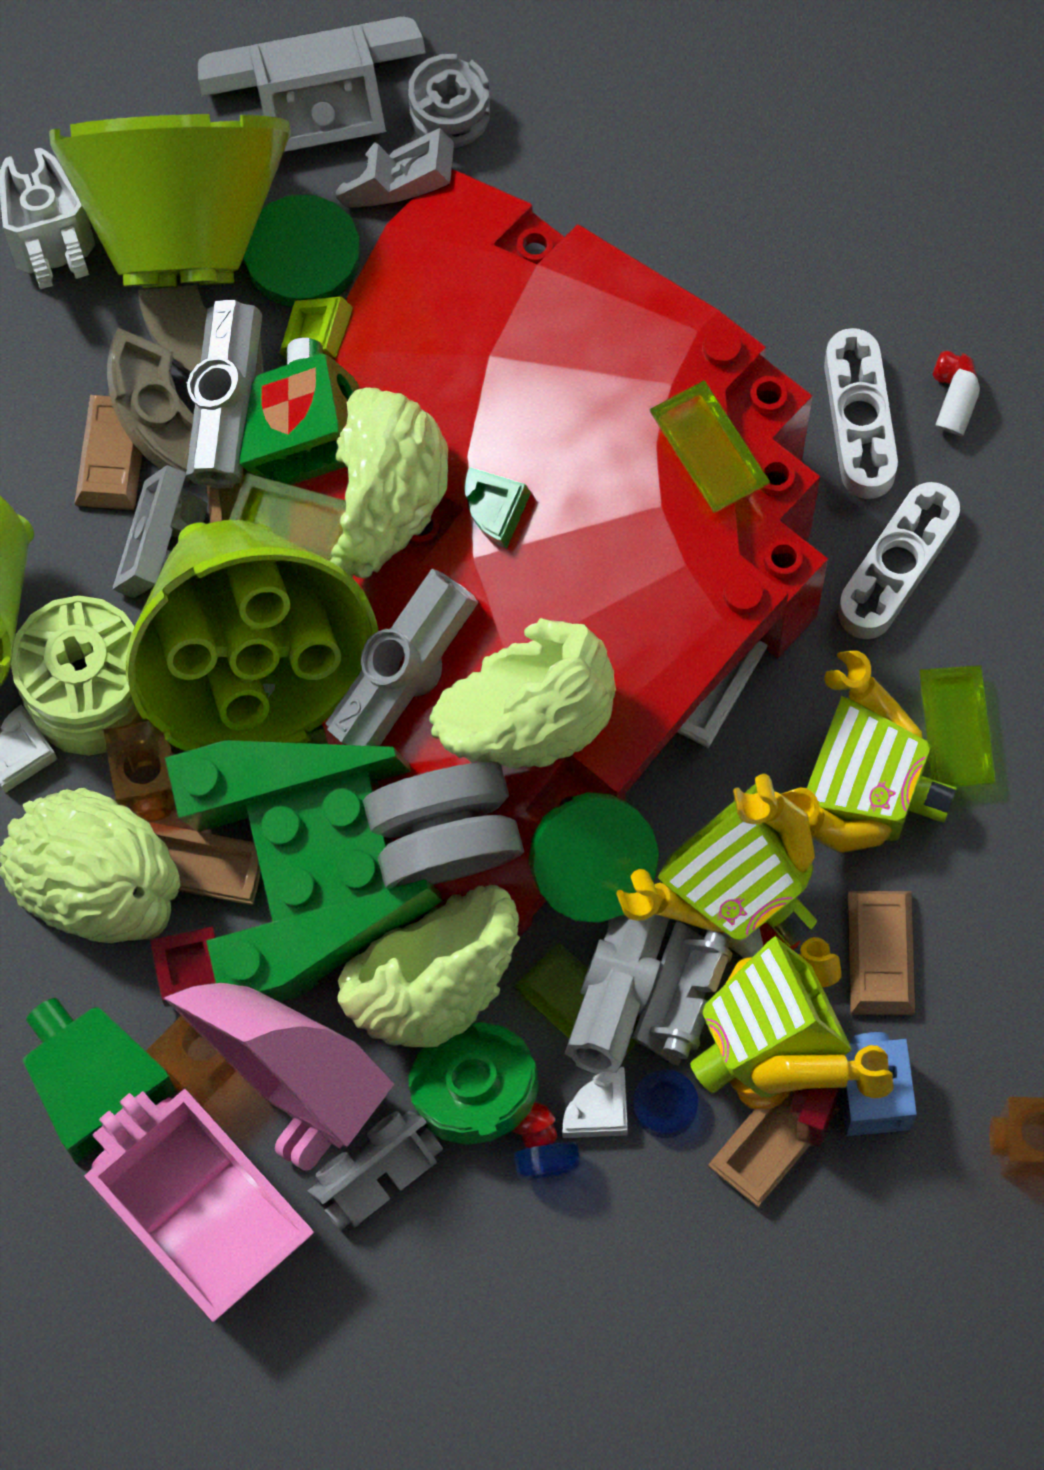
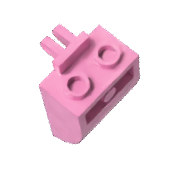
[164,983,394,1171]
[84,1089,314,1322]

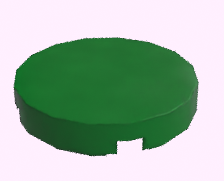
[243,195,360,307]
[528,793,659,922]
[409,1022,539,1145]

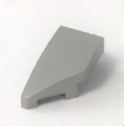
[335,128,454,208]

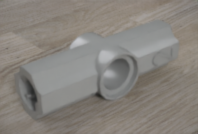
[186,300,262,489]
[325,569,479,746]
[565,914,669,1074]

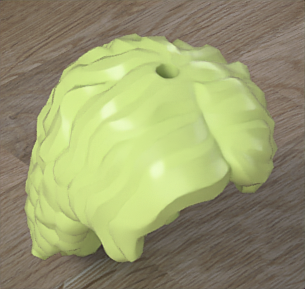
[330,388,448,579]
[429,618,616,769]
[0,788,181,944]
[337,885,520,1047]

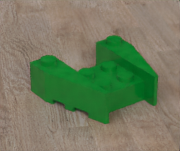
[165,740,443,1002]

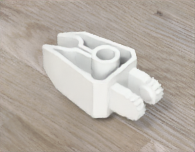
[0,148,96,290]

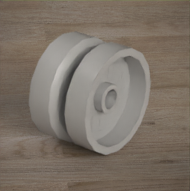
[363,762,524,889]

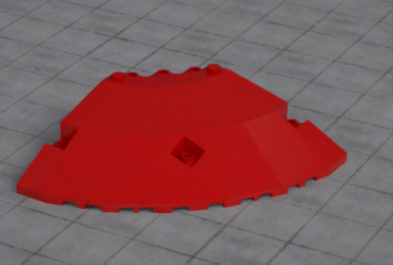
[289,169,828,937]

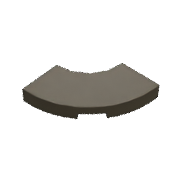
[138,285,264,393]
[107,328,194,484]

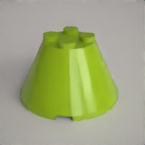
[49,114,291,289]
[126,520,378,751]

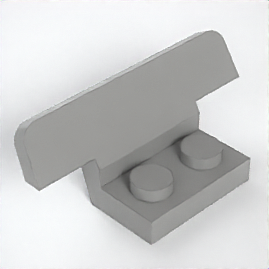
[198,17,426,152]

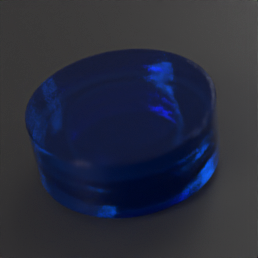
[633,1070,698,1138]
[514,1142,582,1180]

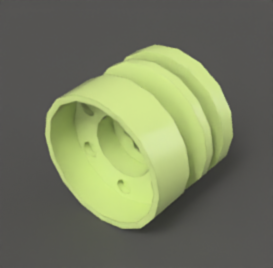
[11,595,148,756]

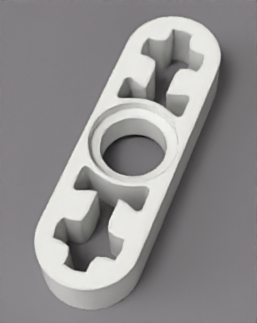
[824,328,898,499]
[838,482,960,639]

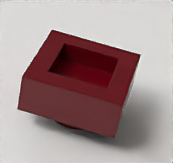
[150,926,216,1007]
[789,1088,842,1147]

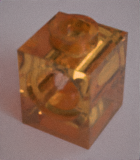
[103,721,176,822]
[146,1016,236,1107]
[989,1097,1044,1177]

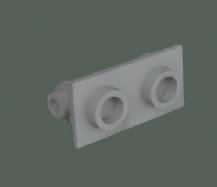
[632,922,733,1066]
[308,1111,443,1231]

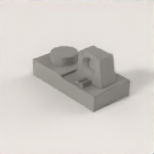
[112,465,208,598]

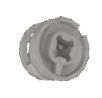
[408,54,490,148]

